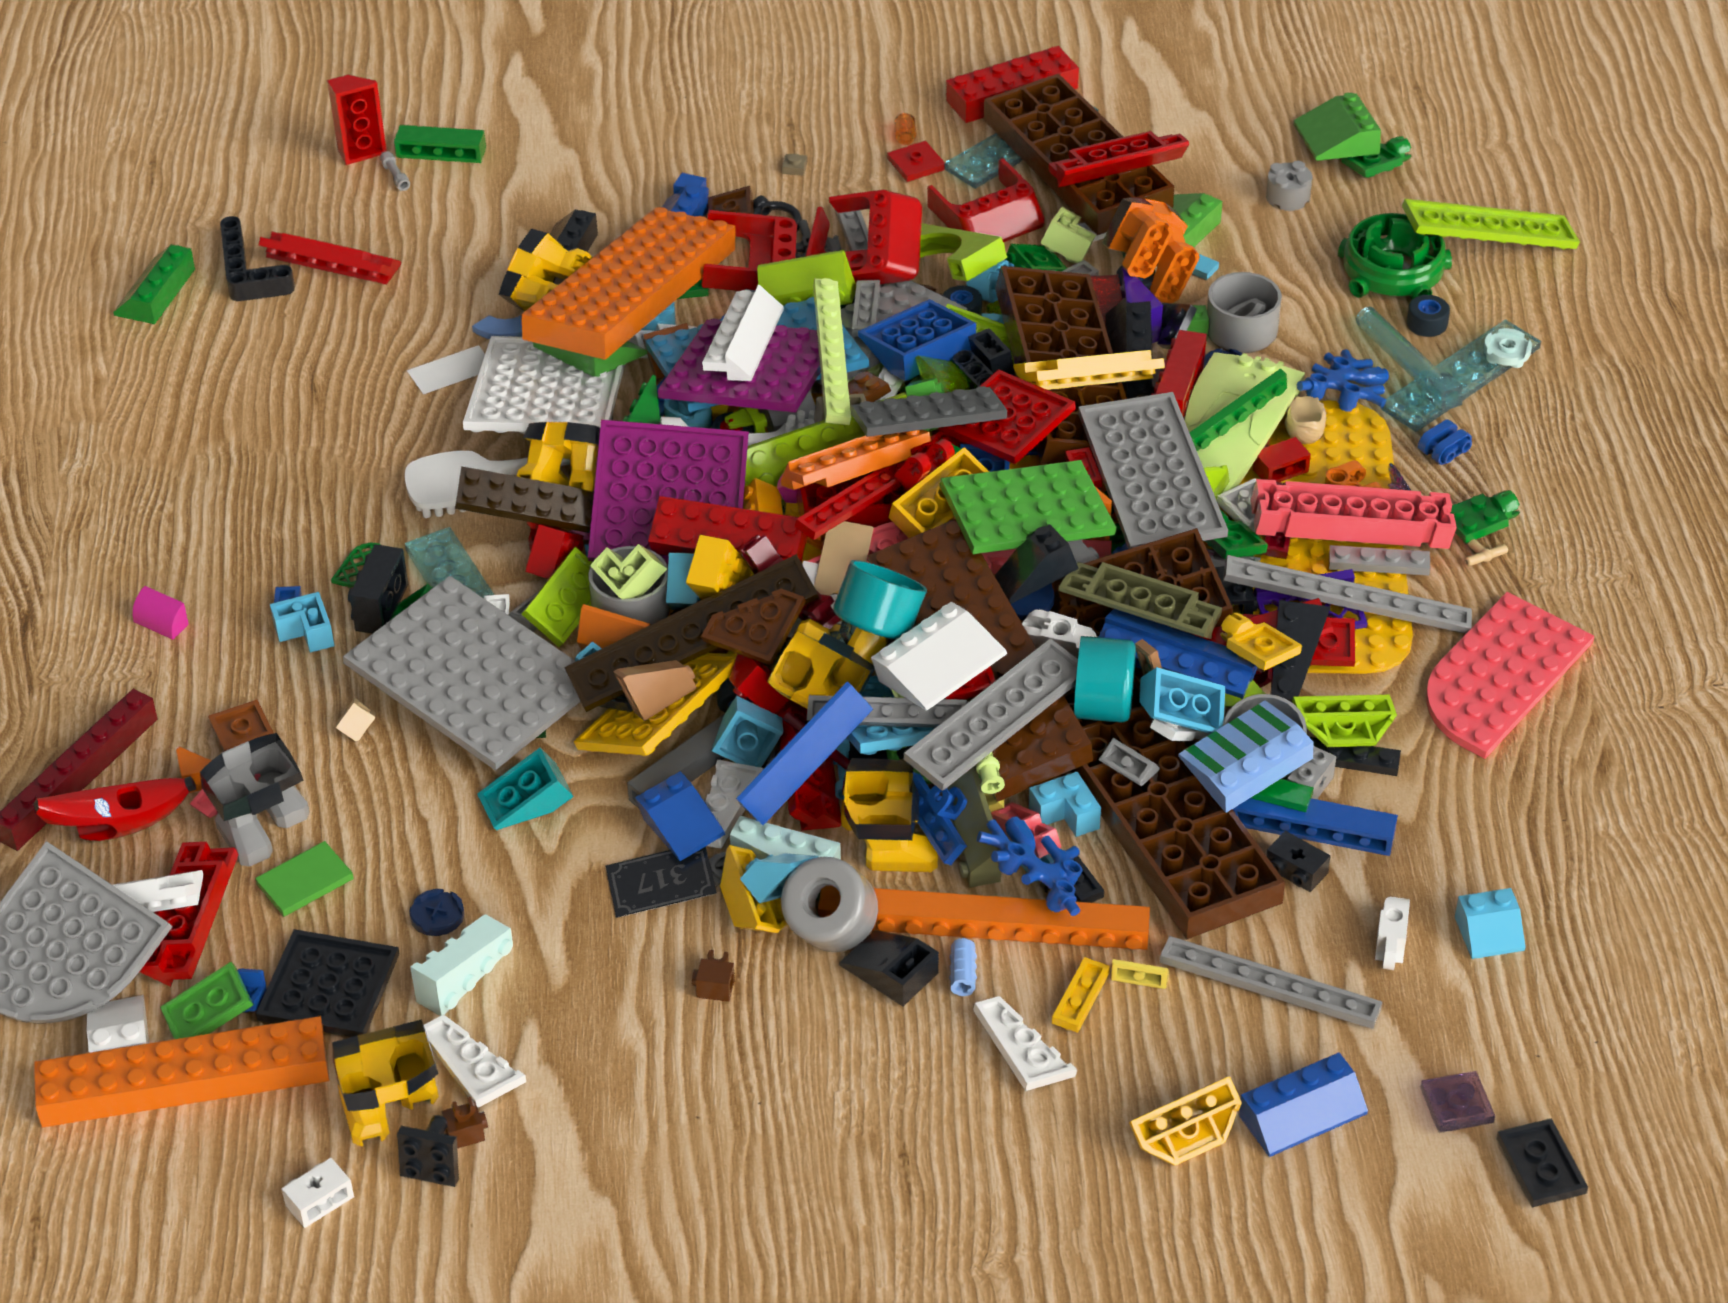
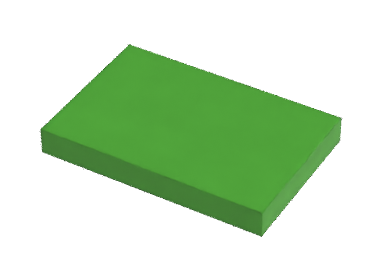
[255,841,354,917]
[160,962,253,1039]

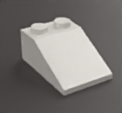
[87,995,149,1053]

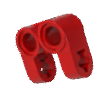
[894,439,955,491]

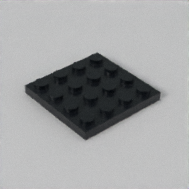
[256,929,400,1037]

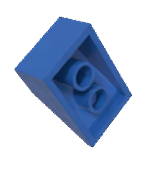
[635,771,726,861]

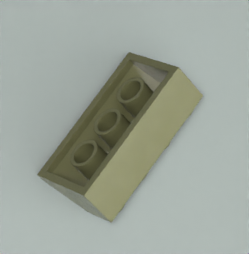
[947,766,1002,888]

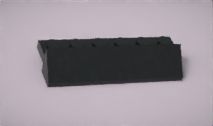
[1105,298,1153,399]

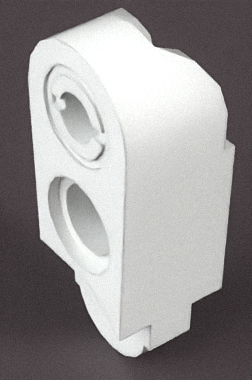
[1022,610,1097,657]
[1375,897,1410,970]

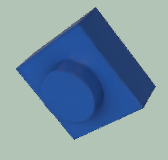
[274,586,302,603]

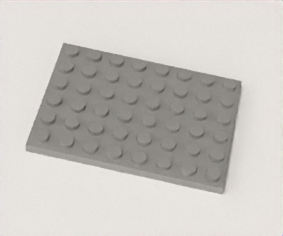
[343,576,581,771]

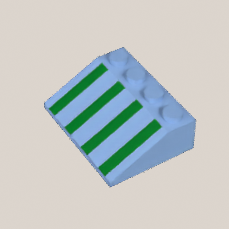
[1179,700,1314,813]

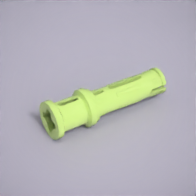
[976,752,1005,794]

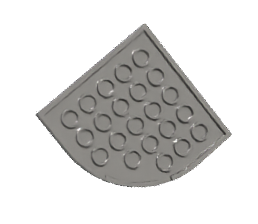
[0,841,173,1023]

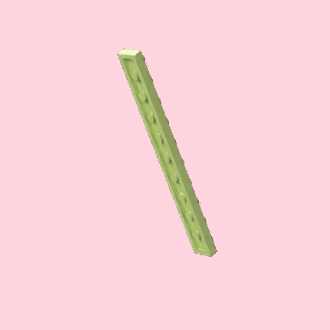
[813,278,851,425]

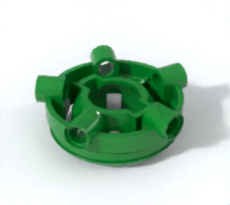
[1338,213,1452,300]

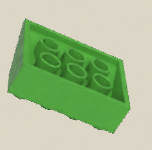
[1294,93,1381,161]
[1173,193,1223,247]
[533,341,647,377]

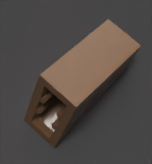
[613,660,697,721]

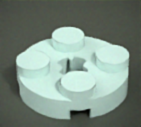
[1484,328,1532,368]

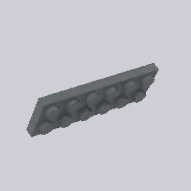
[851,386,1007,437]

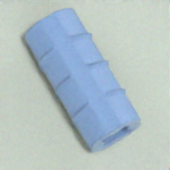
[949,938,977,996]

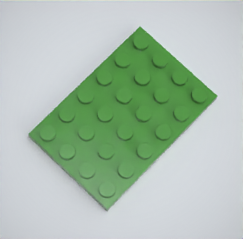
[939,460,1116,554]

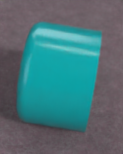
[833,560,927,640]
[1074,636,1136,722]

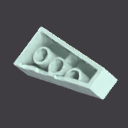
[730,816,841,901]
[410,914,513,1016]

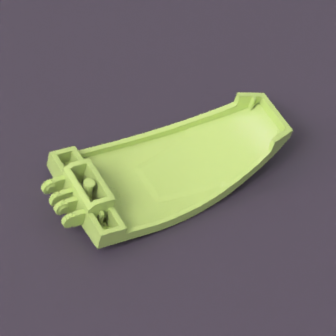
[1184,352,1305,493]

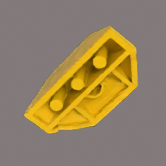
[720,845,788,933]
[1129,1076,1242,1166]

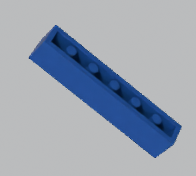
[1233,798,1398,856]

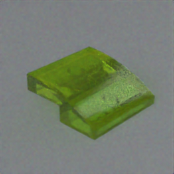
[915,355,971,393]

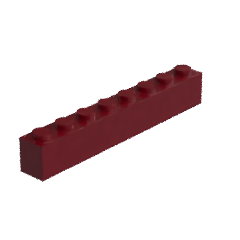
[0,688,158,851]

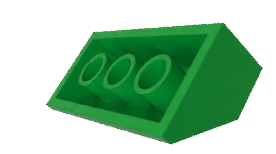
[113,244,195,324]

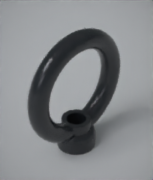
[753,195,802,232]

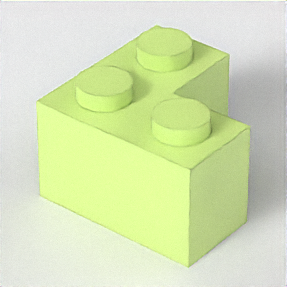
[1041,207,1096,263]
[590,544,667,599]

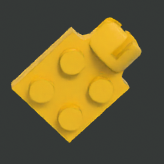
[1220,613,1302,671]

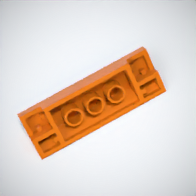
[781,430,931,490]

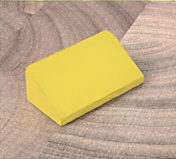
[1111,959,1169,989]

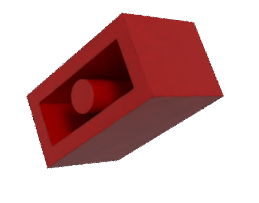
[1252,437,1311,482]

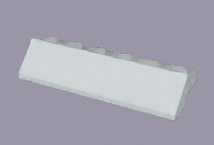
[702,284,784,381]
[112,870,203,912]

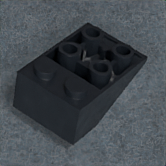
[839,930,939,1006]

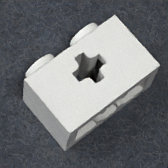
[281,1158,354,1228]

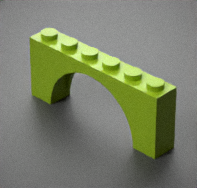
[920,223,1007,281]

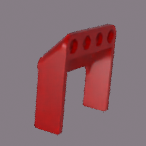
[927,158,1045,242]
[829,190,922,285]
[806,206,867,271]
[702,210,797,291]

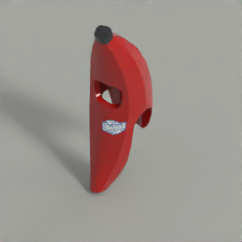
[34,776,196,841]

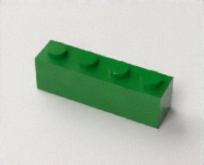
[394,125,486,163]

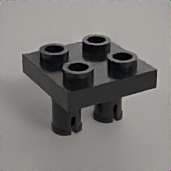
[397,1115,459,1187]

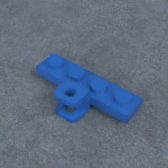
[913,772,967,865]

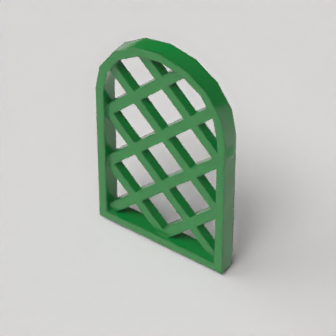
[331,542,381,588]

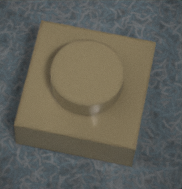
[782,154,807,176]

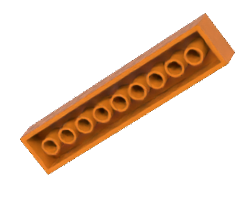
[34,1016,330,1128]

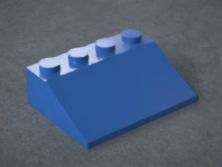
[858,299,976,381]

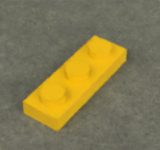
[1052,957,1110,1033]

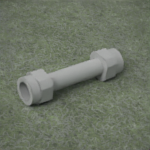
[380,151,410,191]

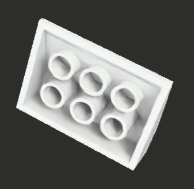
[871,602,1007,711]

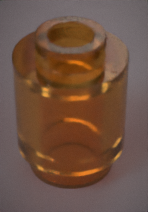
[894,113,916,145]

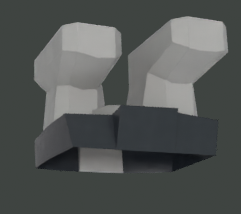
[200,733,310,867]

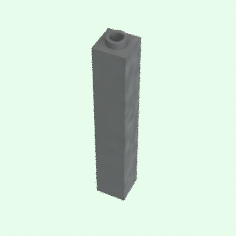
[627,714,725,808]

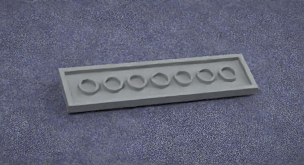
[904,638,1078,791]

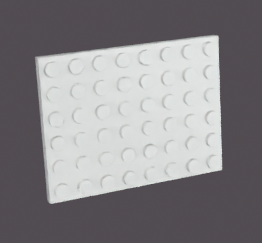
[463,336,629,434]

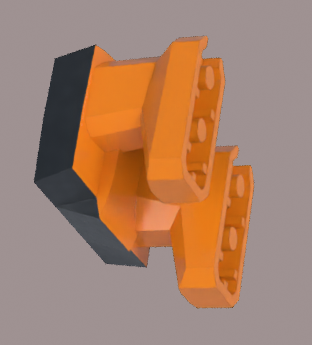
[1102,198,1200,303]

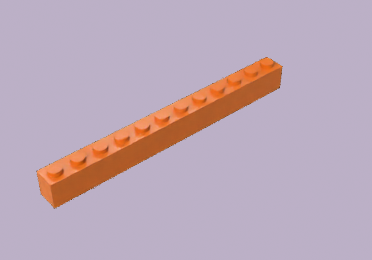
[818,885,1150,950]

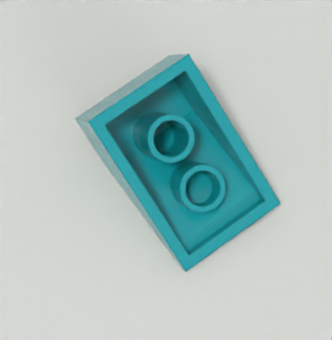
[477,747,574,830]

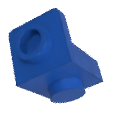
[238,969,267,1012]

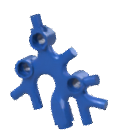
[1297,349,1389,412]
[977,817,1083,916]

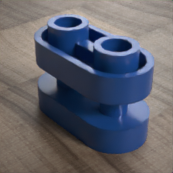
[1418,419,1472,465]

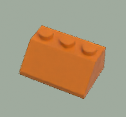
[577,604,650,651]

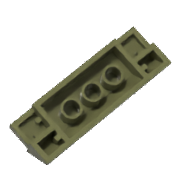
[1059,562,1222,639]

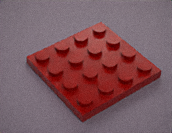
[939,369,1076,464]

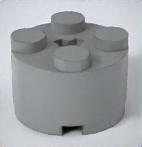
[1266,161,1312,211]

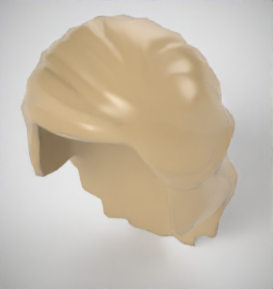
[1284,396,1327,444]

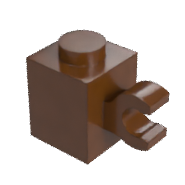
[692,950,735,1002]
[442,1097,488,1149]

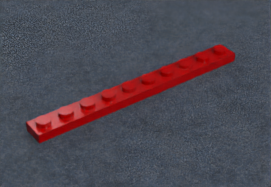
[794,432,967,540]

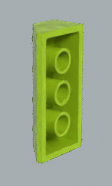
[757,250,856,306]

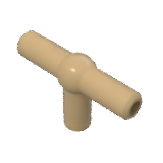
[1464,539,1508,567]

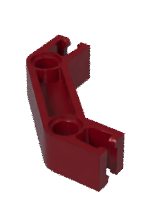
[738,535,841,629]

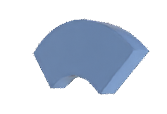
[472,315,522,339]

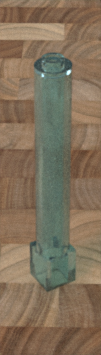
[1356,307,1462,412]

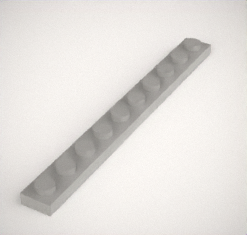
[1223,555,1472,634]

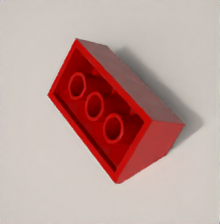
[327,75,387,165]

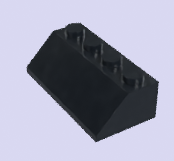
[550,209,598,283]

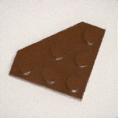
[701,589,806,666]

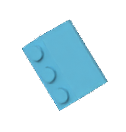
[1139,667,1225,734]

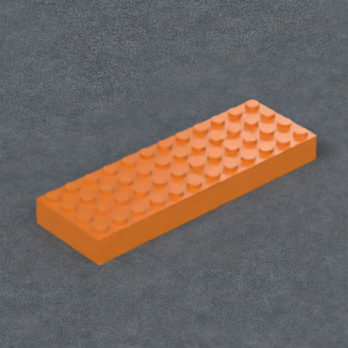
[522,207,735,360]

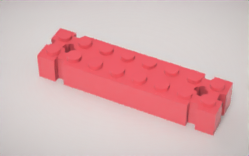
[1250,479,1457,549]

